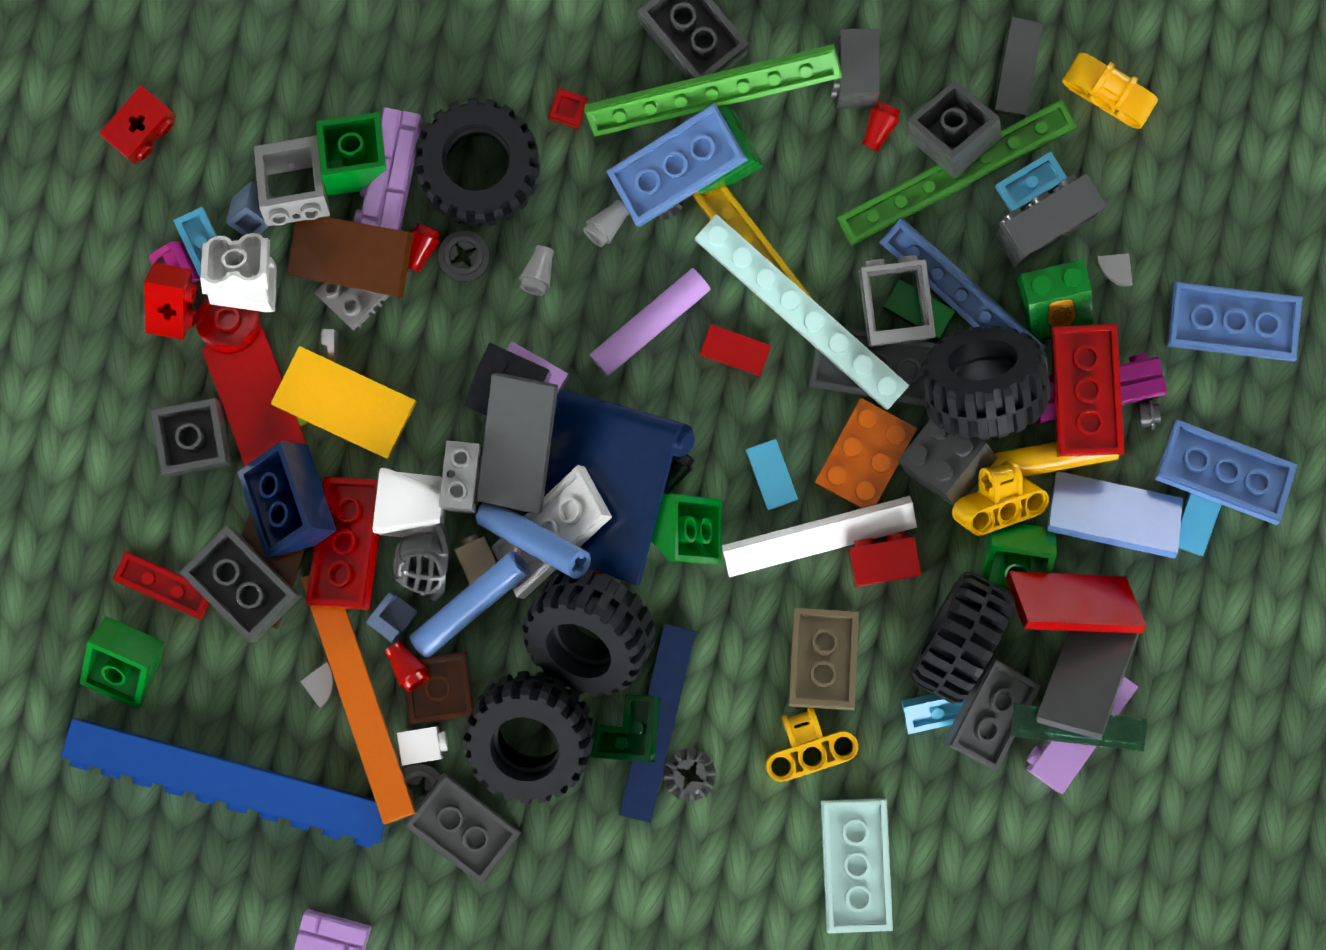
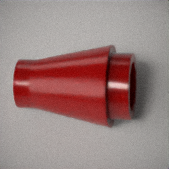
[862,101,900,152]
[408,223,441,273]
[385,641,429,692]

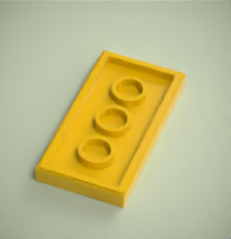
[271,346,417,460]

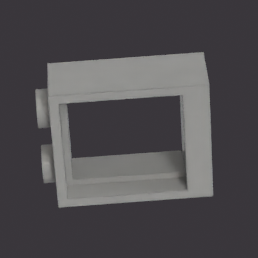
[254,135,330,227]
[858,255,936,347]
[439,440,483,515]

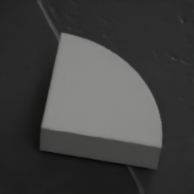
[1095,253,1133,287]
[321,329,339,363]
[300,662,334,708]

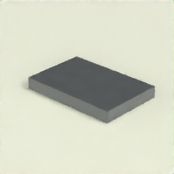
[943,657,1041,772]
[403,772,522,884]

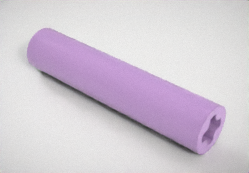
[589,268,711,377]

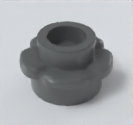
[1139,398,1161,430]

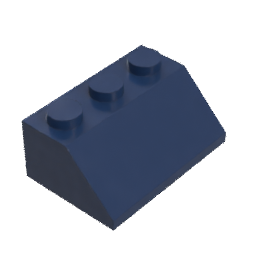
[237,441,337,559]

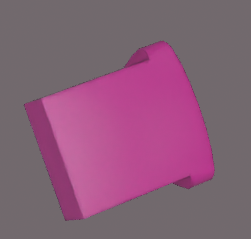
[149,241,201,283]

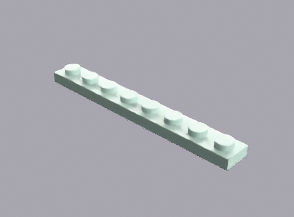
[695,214,910,411]

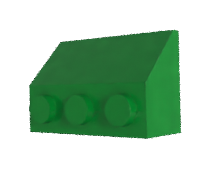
[651,494,722,565]

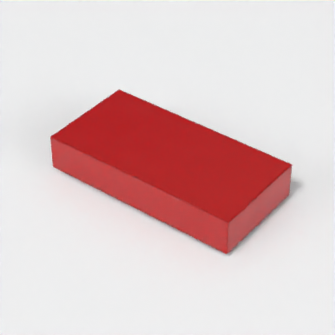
[700,324,771,377]

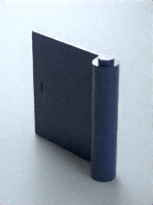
[524,389,695,586]

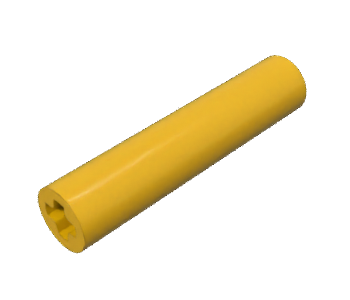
[988,442,1119,477]

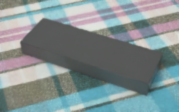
[993,17,1043,118]

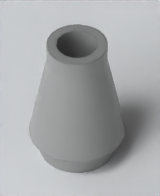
[583,200,629,247]
[519,245,554,296]

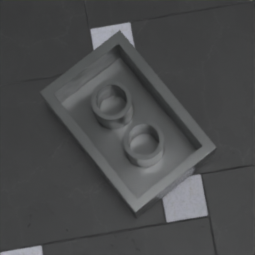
[638,0,749,80]
[994,173,1107,268]
[179,525,302,643]

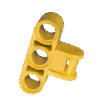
[1062,53,1158,129]
[952,459,1049,536]
[765,708,859,782]

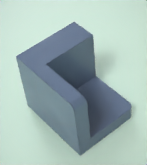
[226,181,275,235]
[366,591,418,643]

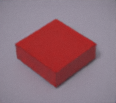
[548,88,588,130]

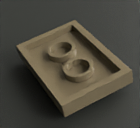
[788,608,859,711]

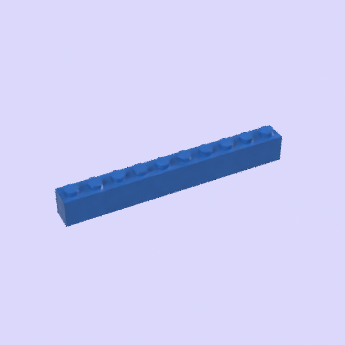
[61,718,387,848]

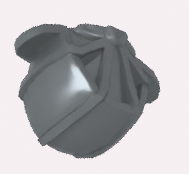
[393,523,450,602]

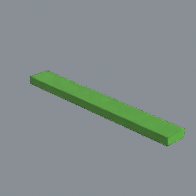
[584,44,842,137]
[836,99,1077,247]

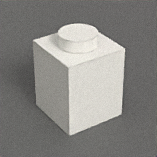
[397,726,448,766]

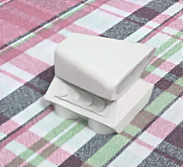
[200,233,277,312]
[373,468,446,538]

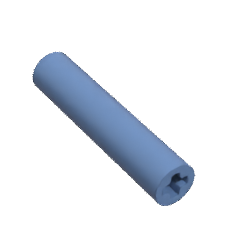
[476,502,591,579]
[410,551,530,657]

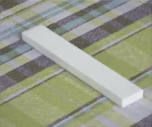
[722,496,917,577]

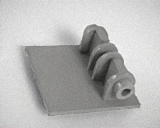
[314,282,390,331]

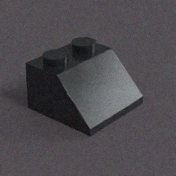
[465,342,552,416]

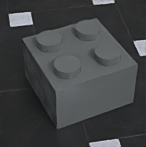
[830,29,880,108]
[908,80,1001,179]
[150,398,233,477]
[898,419,997,506]

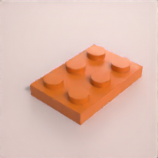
[814,398,918,509]

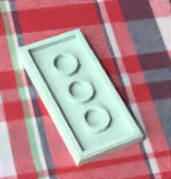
[821,798,893,933]

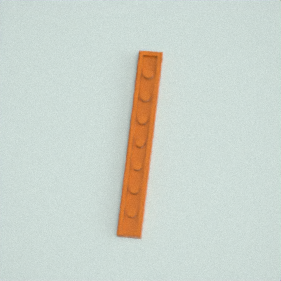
[301,575,416,825]

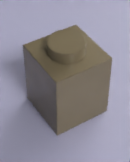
[454,534,497,584]

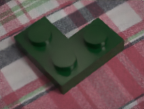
[590,694,660,763]

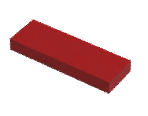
[112,550,210,620]

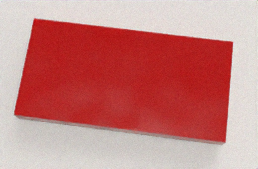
[1050,324,1125,457]
[202,326,308,466]
[305,477,380,610]
[1005,571,1146,633]

